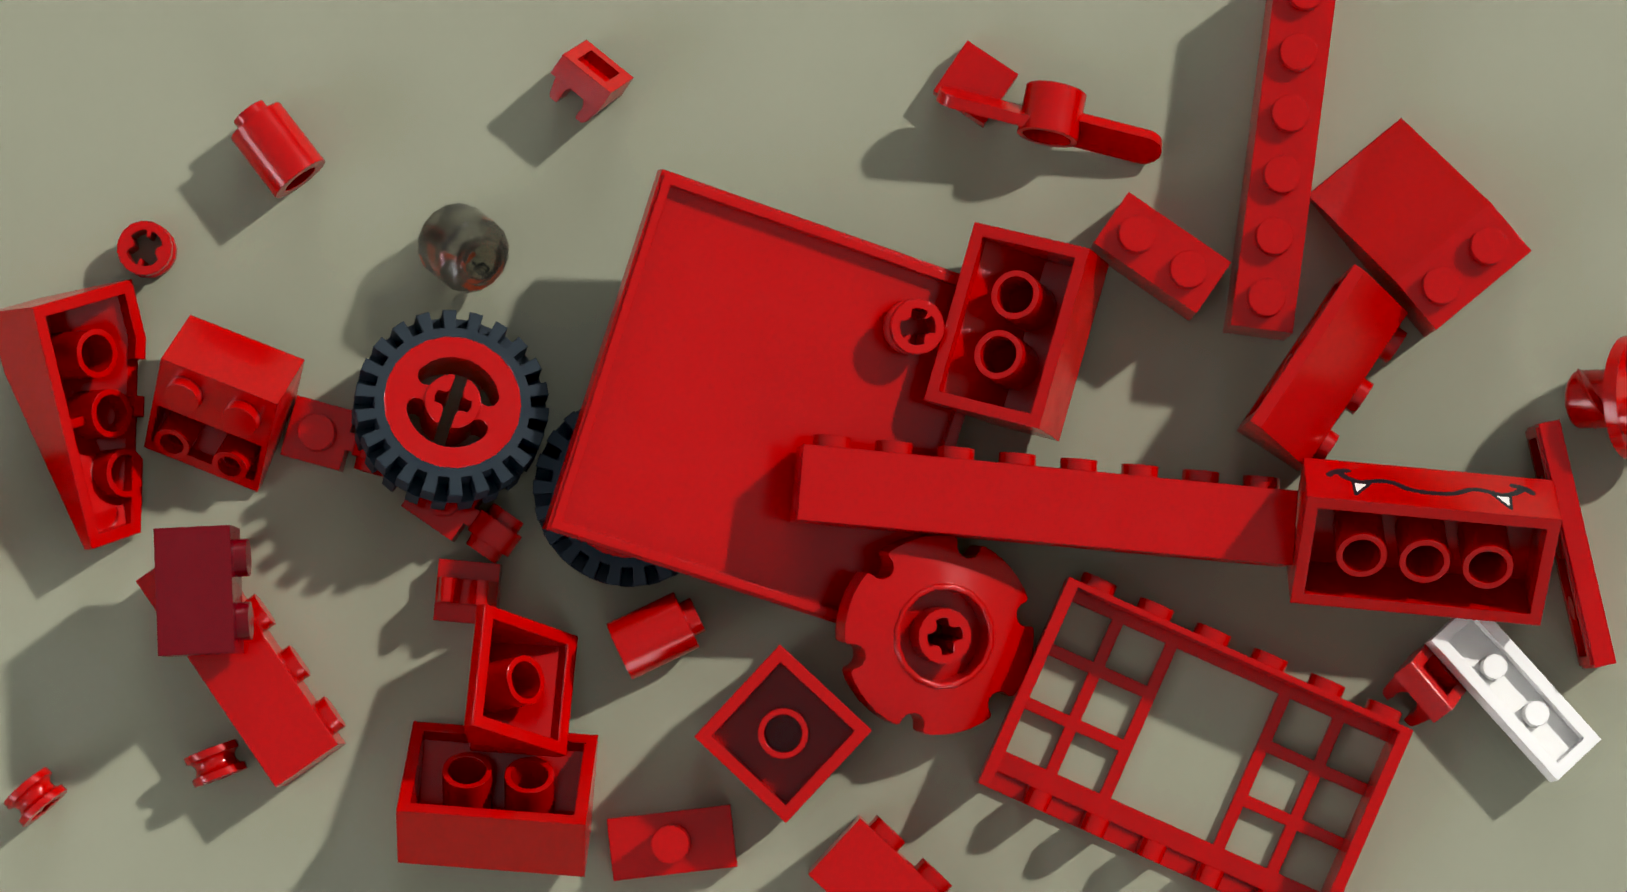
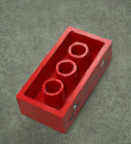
[1287,457,1562,626]

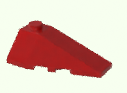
[0,279,146,550]

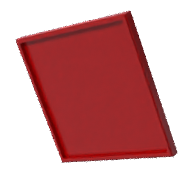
[542,169,966,624]

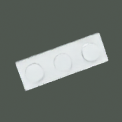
[1425,618,1601,783]

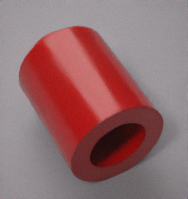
[231,100,325,198]
[606,592,706,680]

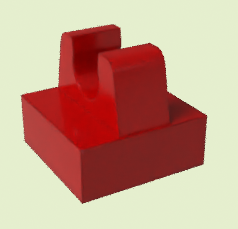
[550,40,634,123]
[433,558,503,624]
[1382,644,1467,726]

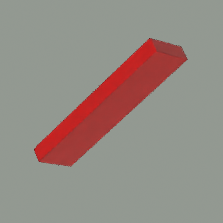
[1525,419,1616,669]

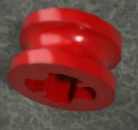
[117,221,177,279]
[882,299,945,355]
[184,739,248,788]
[4,767,67,827]

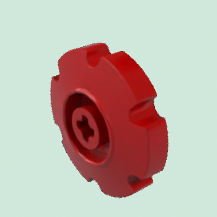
[835,534,1034,735]

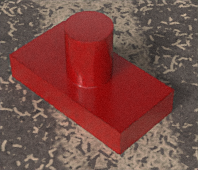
[607,804,738,881]

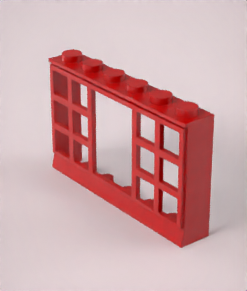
[976,572,1414,892]

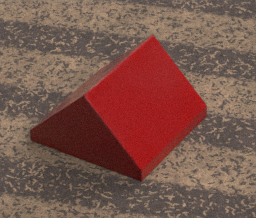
[464,604,578,757]

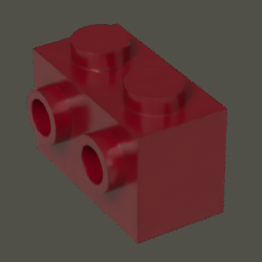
[153,525,254,657]

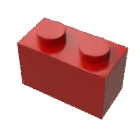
[1090,192,1231,321]

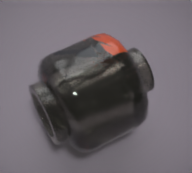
[418,203,509,293]

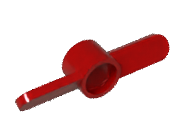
[936,80,1162,164]

